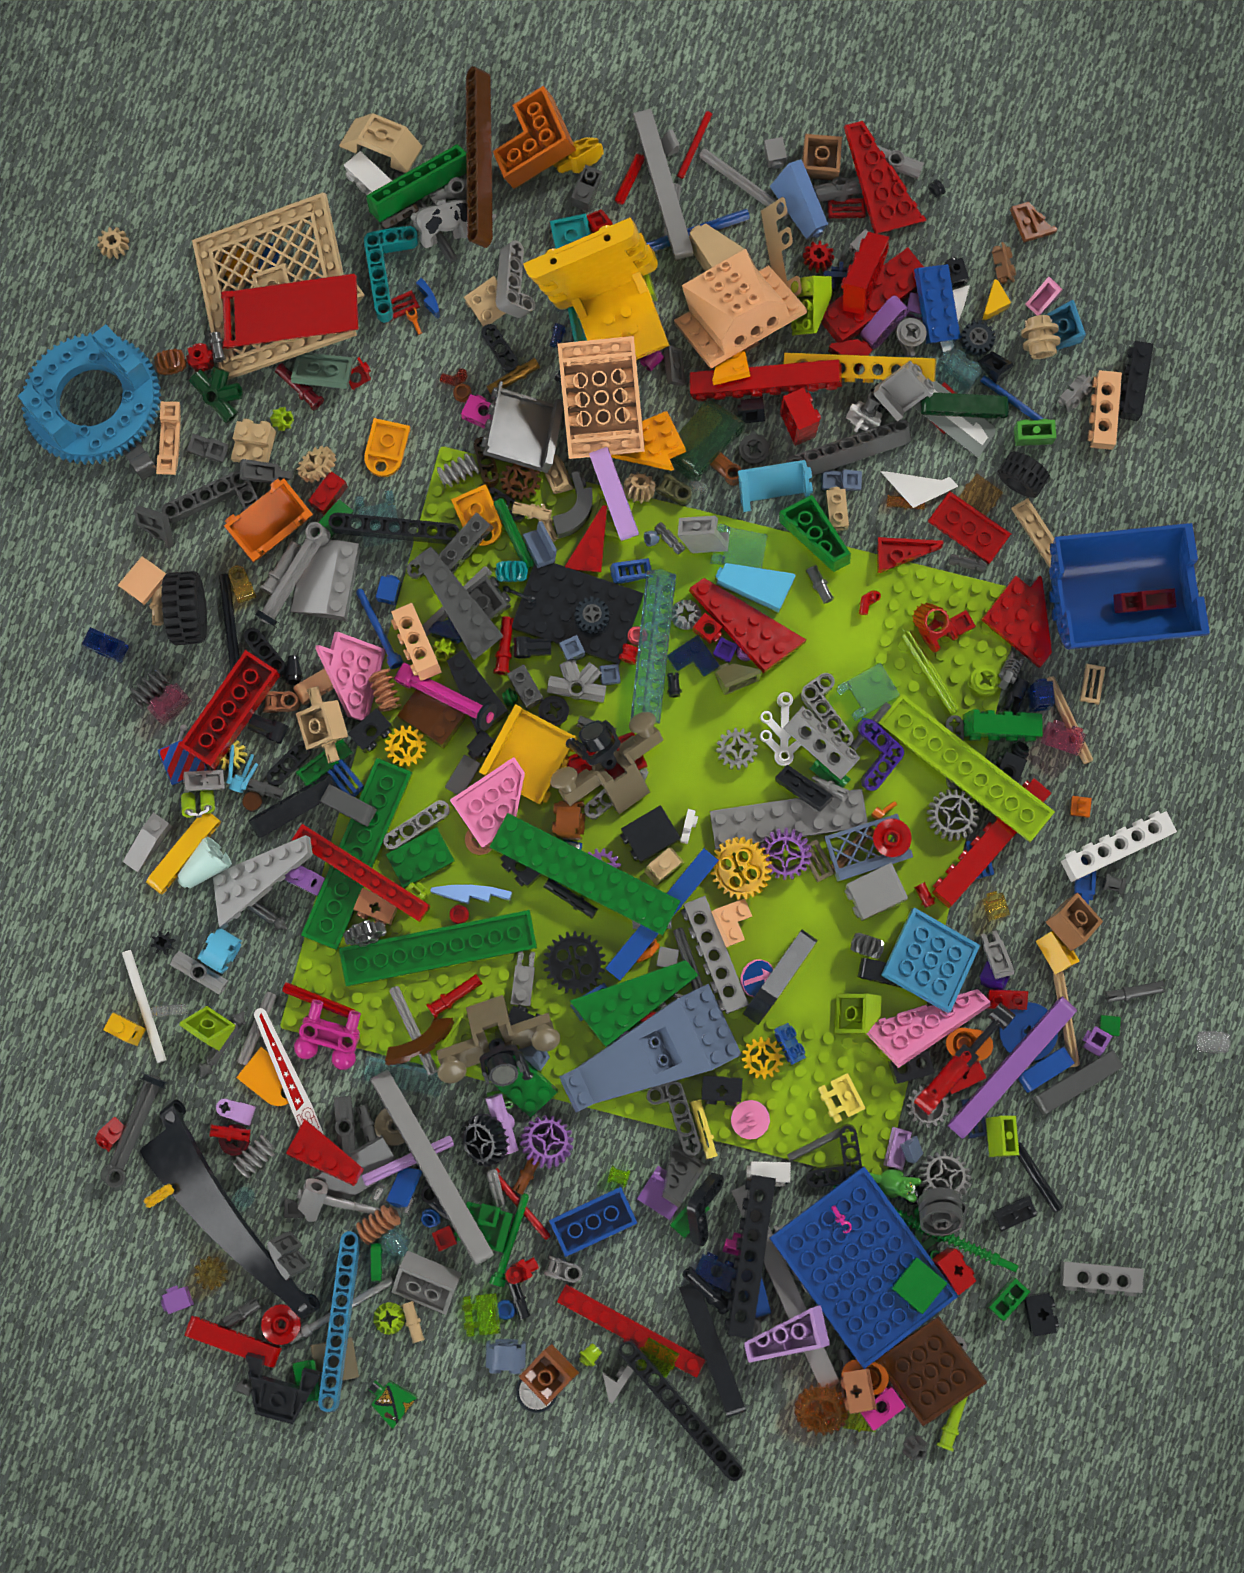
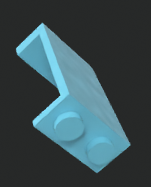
[738,460,813,512]

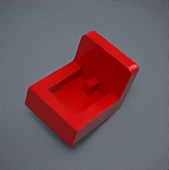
[95,1117,125,1152]

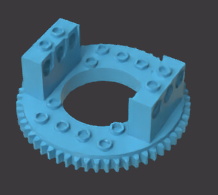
[18,324,161,465]

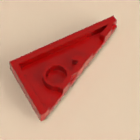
[565,505,607,572]
[877,537,944,573]

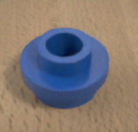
[421,1208,441,1228]

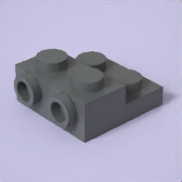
[467,575,511,620]

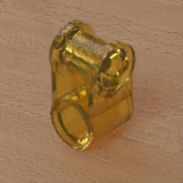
[228,565,257,604]

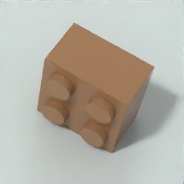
[802,134,842,180]
[1046,892,1103,951]

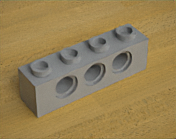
[783,707,860,780]
[1060,1261,1144,1296]

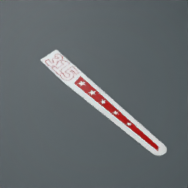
[254,1008,323,1134]

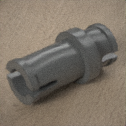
[208,332,225,363]

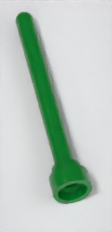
[489,1193,529,1287]

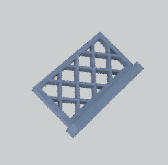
[824,813,913,882]

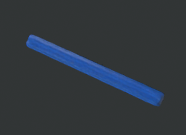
[646,209,750,251]

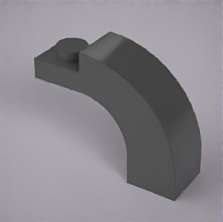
[552,471,593,539]

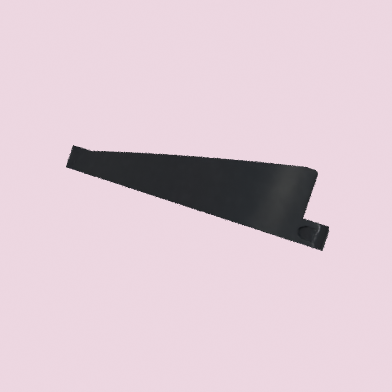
[140,1099,320,1319]

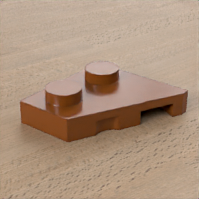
[1010,202,1057,242]

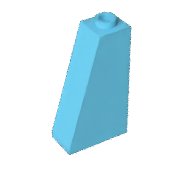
[715,563,796,613]

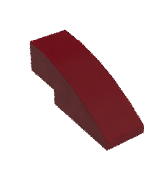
[1113,588,1176,613]

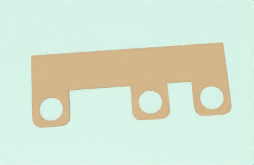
[761,197,802,296]

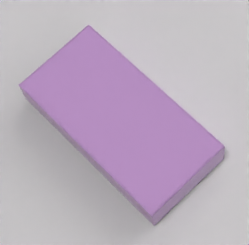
[883,1127,912,1170]

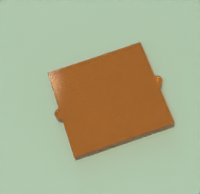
[959,473,1003,516]

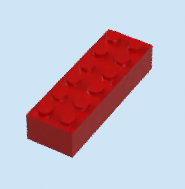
[821,247,924,342]
[179,650,280,770]

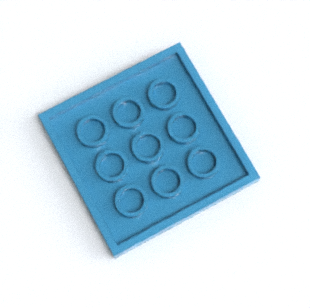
[881,907,980,1013]

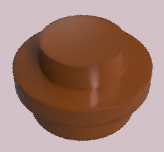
[453,384,472,402]

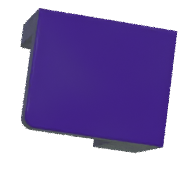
[980,961,1010,990]

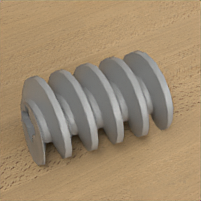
[437,453,480,489]
[232,1135,275,1178]

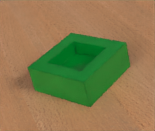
[1099,1015,1121,1037]

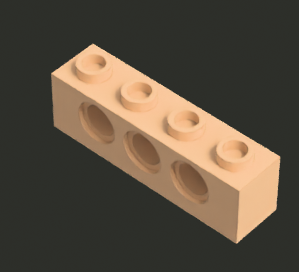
[1088,370,1122,450]
[391,603,442,681]

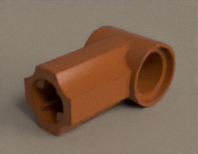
[707,450,741,486]

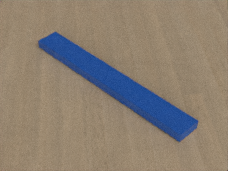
[605,848,719,981]

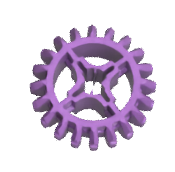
[760,828,812,880]
[520,1115,574,1169]

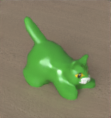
[870,1169,921,1202]

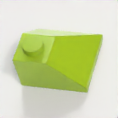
[835,994,881,1033]

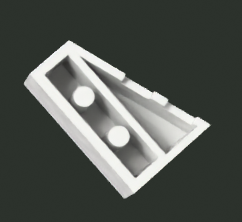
[344,151,392,195]

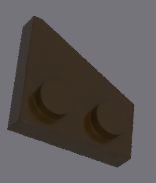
[380,204,419,230]

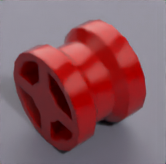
[618,644,641,665]

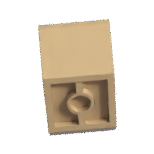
[340,113,422,173]

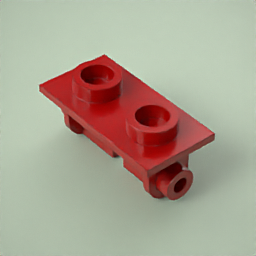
[987,990,1028,1010]

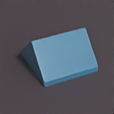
[1046,300,1086,350]

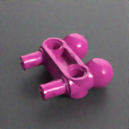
[294,1000,361,1070]

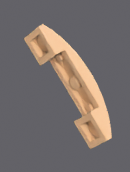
[156,401,181,475]

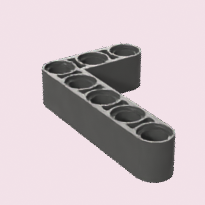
[162,470,258,523]

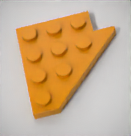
[611,411,686,471]

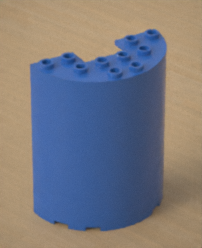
[1049,523,1210,650]

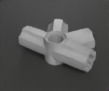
[547,660,606,703]

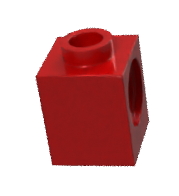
[692,613,723,645]

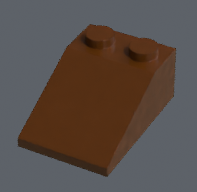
[397,689,466,749]

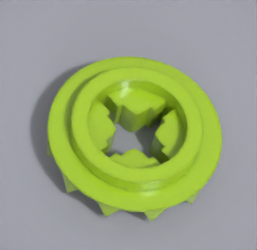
[971,665,1001,695]
[374,1302,405,1335]

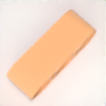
[293,668,334,705]

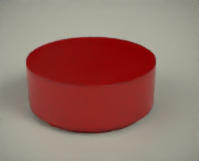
[449,905,469,924]

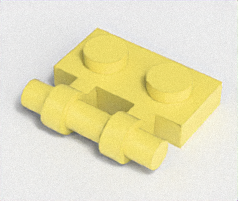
[818,1073,866,1123]

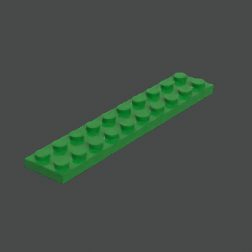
[301,758,413,951]
[490,813,681,936]
[339,910,537,987]

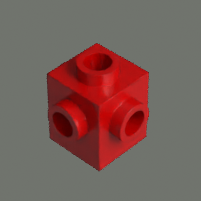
[186,343,214,372]

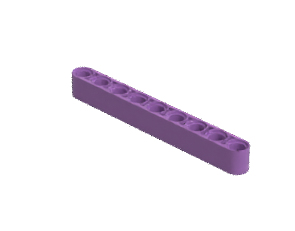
[947,996,1077,1139]

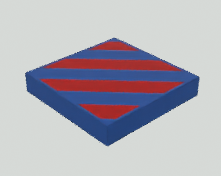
[157,740,208,786]

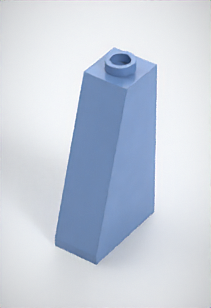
[770,160,828,239]

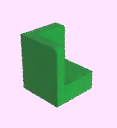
[476,1203,501,1228]

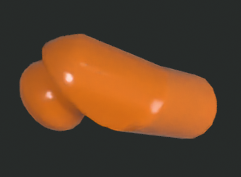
[637,938,660,963]

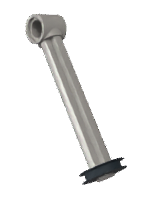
[253,522,331,628]

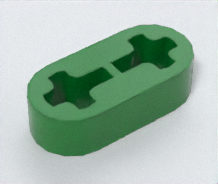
[371,1243,382,1281]

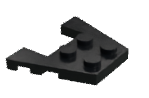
[246,1352,322,1425]

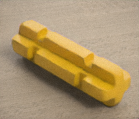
[144,1184,174,1208]

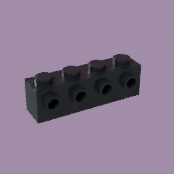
[1119,341,1154,421]

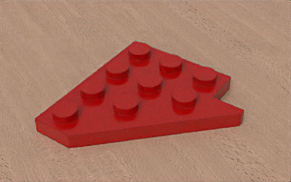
[981,576,1052,668]

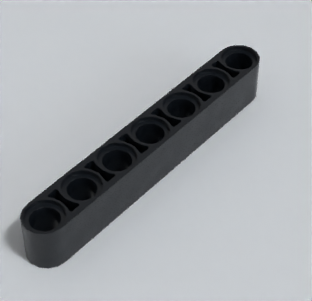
[329,513,459,544]
[679,1283,746,1418]

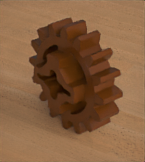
[500,463,542,502]

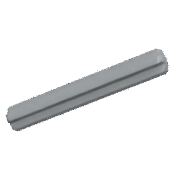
[237,992,276,1065]

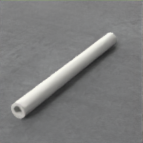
[122,950,167,1063]

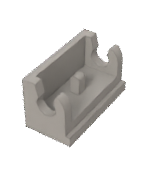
[183,770,225,793]

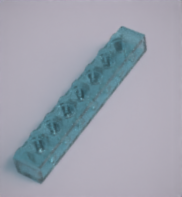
[630,569,676,724]

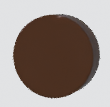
[242,792,262,812]

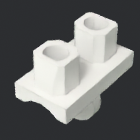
[845,401,882,433]

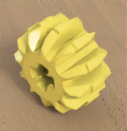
[218,740,247,770]

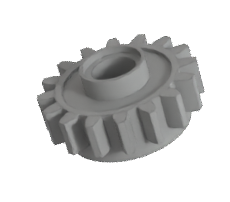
[906,1084,950,1128]

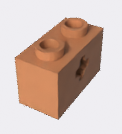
[353,888,398,926]
[841,1369,877,1414]

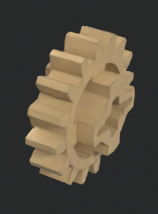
[297,446,337,483]

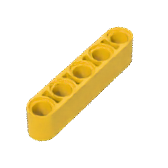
[146,813,221,895]

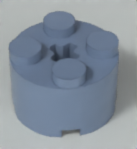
[486,1339,526,1374]

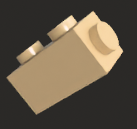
[825,487,849,531]

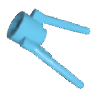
[226,744,258,793]

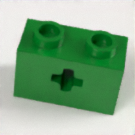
[986,1277,1030,1321]

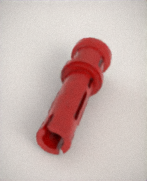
[493,616,514,675]
[426,974,483,1019]

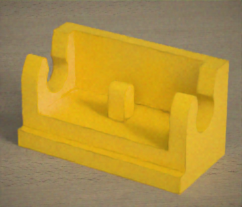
[1036,931,1080,975]

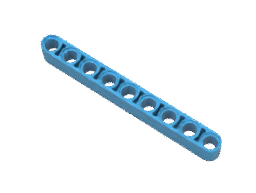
[318,1231,361,1412]

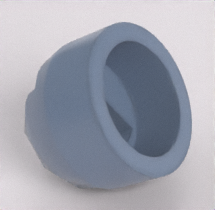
[643,531,660,547]

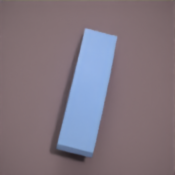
[430,885,512,905]

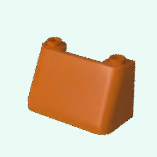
[224,478,313,563]

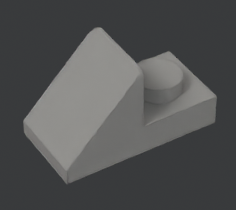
[603,1364,633,1404]

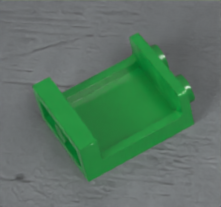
[455,1201,513,1253]

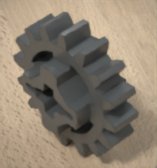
[343,920,387,947]

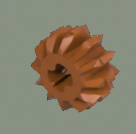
[154,349,187,376]

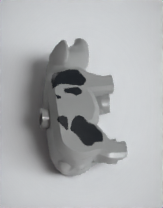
[411,199,496,248]

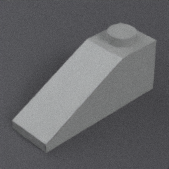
[123,812,173,873]

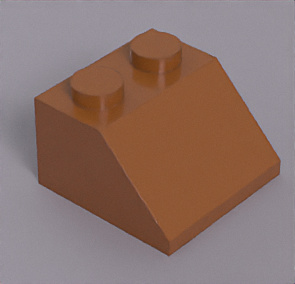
[519,1344,579,1406]

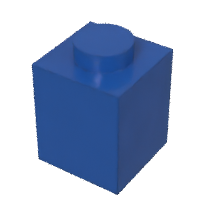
[376,575,401,606]

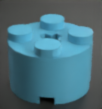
[198,928,242,974]

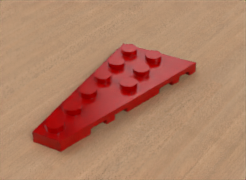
[844,121,927,234]

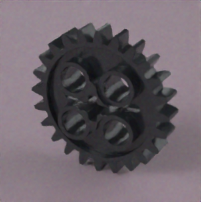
[543,931,606,995]

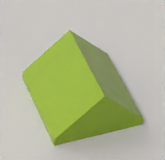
[179,1006,235,1051]

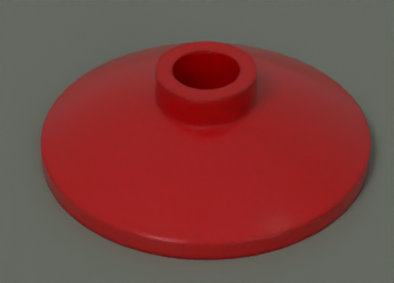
[873,819,912,857]
[261,1304,301,1345]

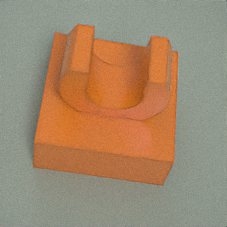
[1070,796,1092,818]

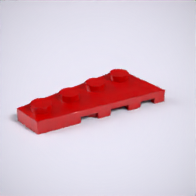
[286,1119,364,1187]

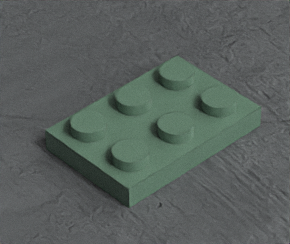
[291,353,354,389]

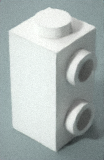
[746,1161,791,1186]

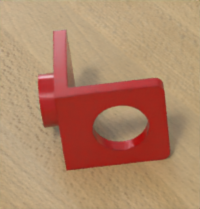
[349,357,371,390]

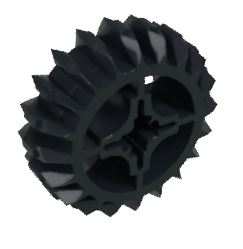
[460,1113,510,1167]

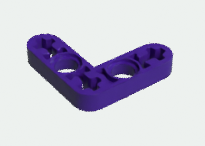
[858,719,904,791]

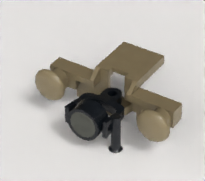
[550,712,663,814]
[437,995,560,1086]

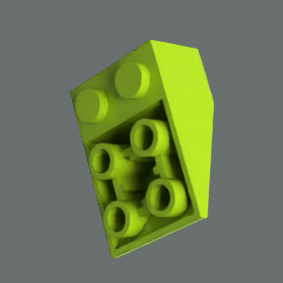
[791,276,832,336]

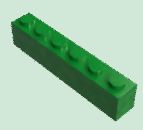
[366,144,467,222]

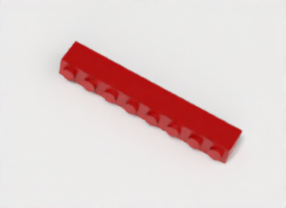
[690,359,842,401]
[932,778,1051,908]

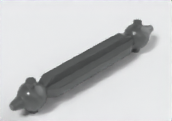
[247,902,288,931]
[198,1011,246,1078]

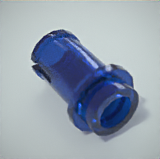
[549,324,566,349]

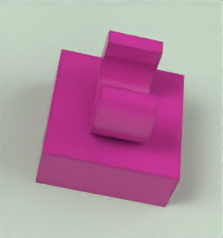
[722,1232,741,1256]

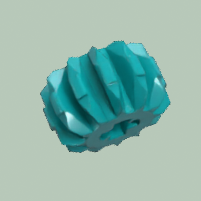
[495,561,528,582]

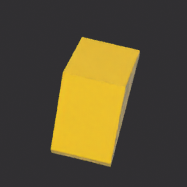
[982,279,1011,320]

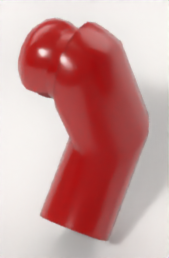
[859,590,881,615]

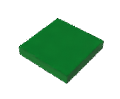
[891,1257,947,1314]

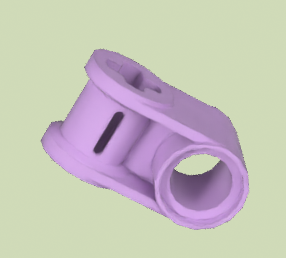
[216,1099,256,1126]

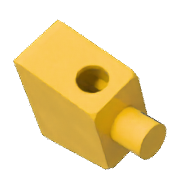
[103,1012,146,1046]

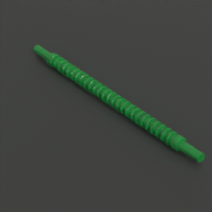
[833,1184,1019,1273]

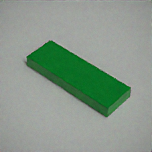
[296,739,353,786]

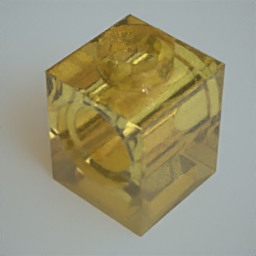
[982,891,1010,922]

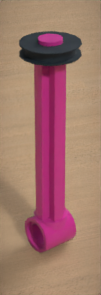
[394,662,497,730]

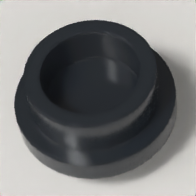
[1011,741,1030,759]

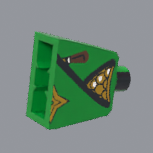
[368,1380,418,1429]

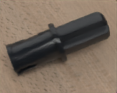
[508,1282,531,1320]

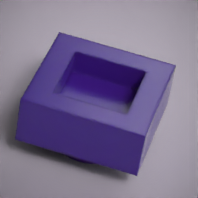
[713,637,738,663]

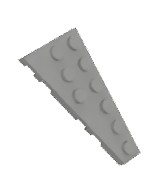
[213,835,313,930]

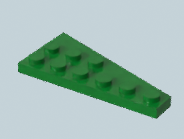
[570,960,698,1048]

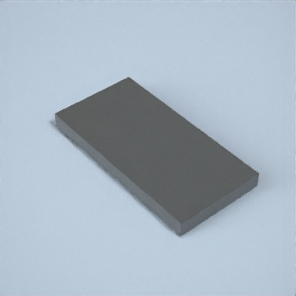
[313,1135,397,1208]

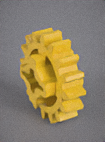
[385,726,427,768]
[741,1037,784,1080]

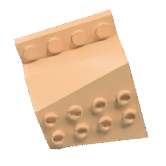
[674,248,807,368]
[558,336,645,459]

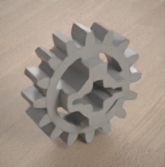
[716,728,758,770]

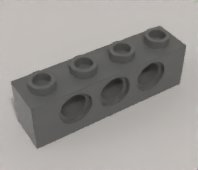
[438,512,494,574]

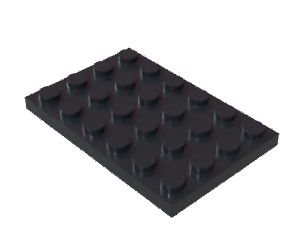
[512,562,644,665]

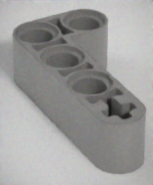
[496,240,535,318]
[801,673,853,747]

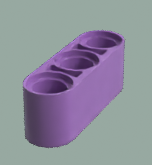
[860,296,909,349]

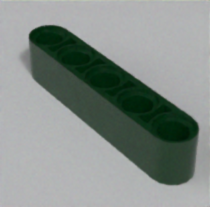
[920,392,1009,419]

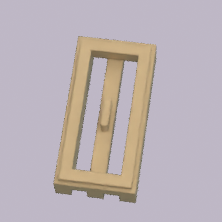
[1080,664,1105,705]

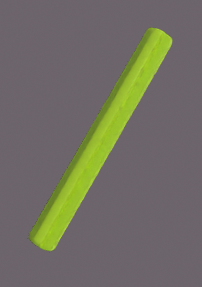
[902,631,960,715]

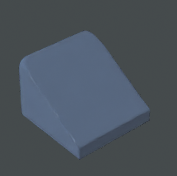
[900,1136,923,1163]

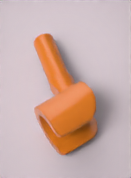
[406,308,422,335]
[871,801,897,820]

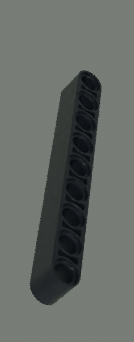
[619,1338,743,1481]

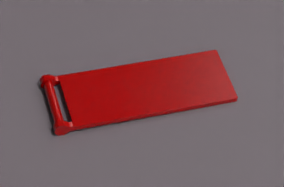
[221,274,358,349]

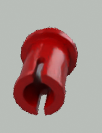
[914,882,935,908]

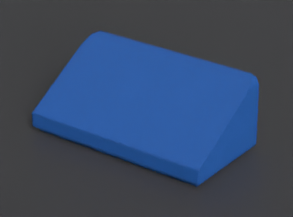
[386,1168,422,1208]

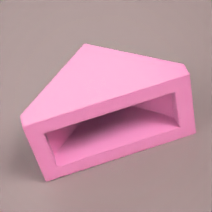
[1025,277,1063,316]

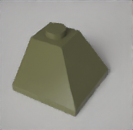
[715,663,761,695]

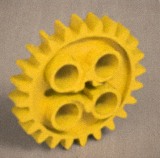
[710,836,773,900]

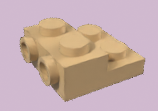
[231,419,277,463]

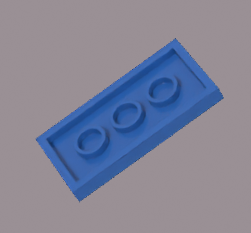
[914,264,961,344]

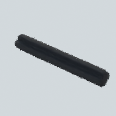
[1017,1142,1063,1212]

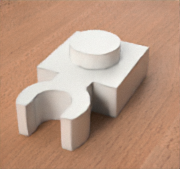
[680,809,698,844]

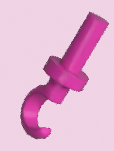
[831,1205,852,1233]

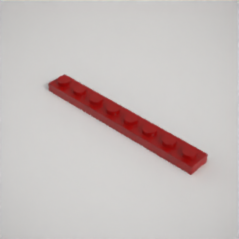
[292,824,431,922]
[557,1284,706,1378]

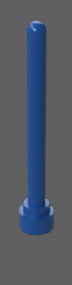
[356,589,404,669]

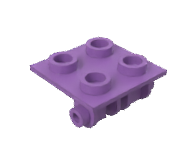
[637,1166,678,1220]

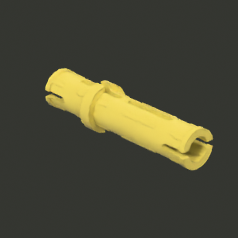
[689,1099,718,1159]

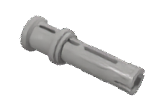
[259,541,301,596]

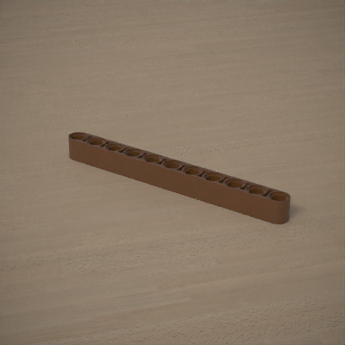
[466,66,493,248]

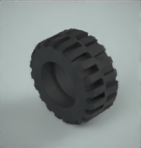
[161,571,207,646]

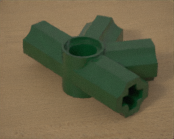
[189,367,243,423]

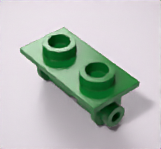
[809,759,851,788]

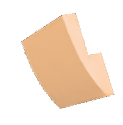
[118,557,166,605]

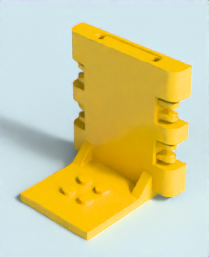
[523,217,670,360]

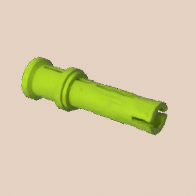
[936,1397,968,1452]

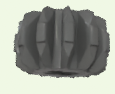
[850,933,885,959]

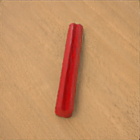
[282,982,356,1018]

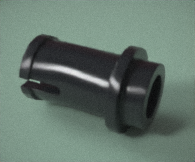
[667,672,682,698]

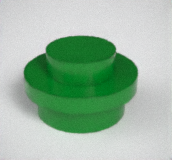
[502,688,518,707]

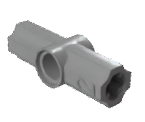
[878,146,924,179]
[170,951,229,995]

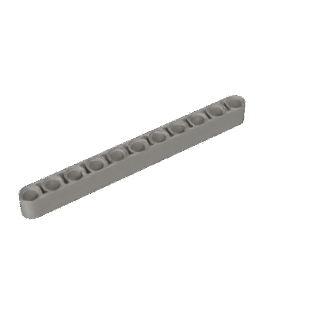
[370,1069,494,1266]
[731,1185,840,1391]

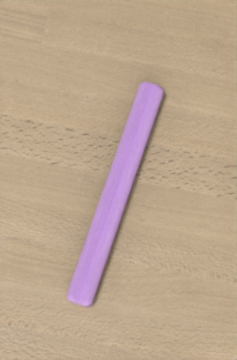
[362,1136,454,1186]

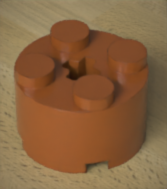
[552,801,585,840]

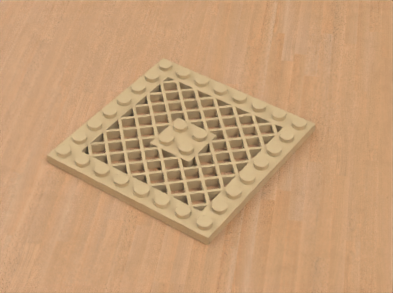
[192,192,357,380]

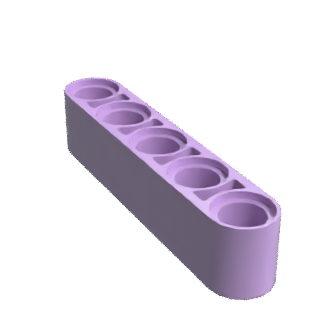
[589,447,639,541]

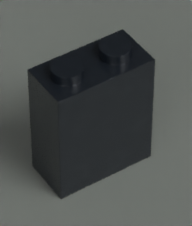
[620,805,681,864]

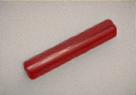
[615,153,645,205]

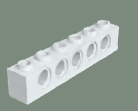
[1061,811,1177,882]

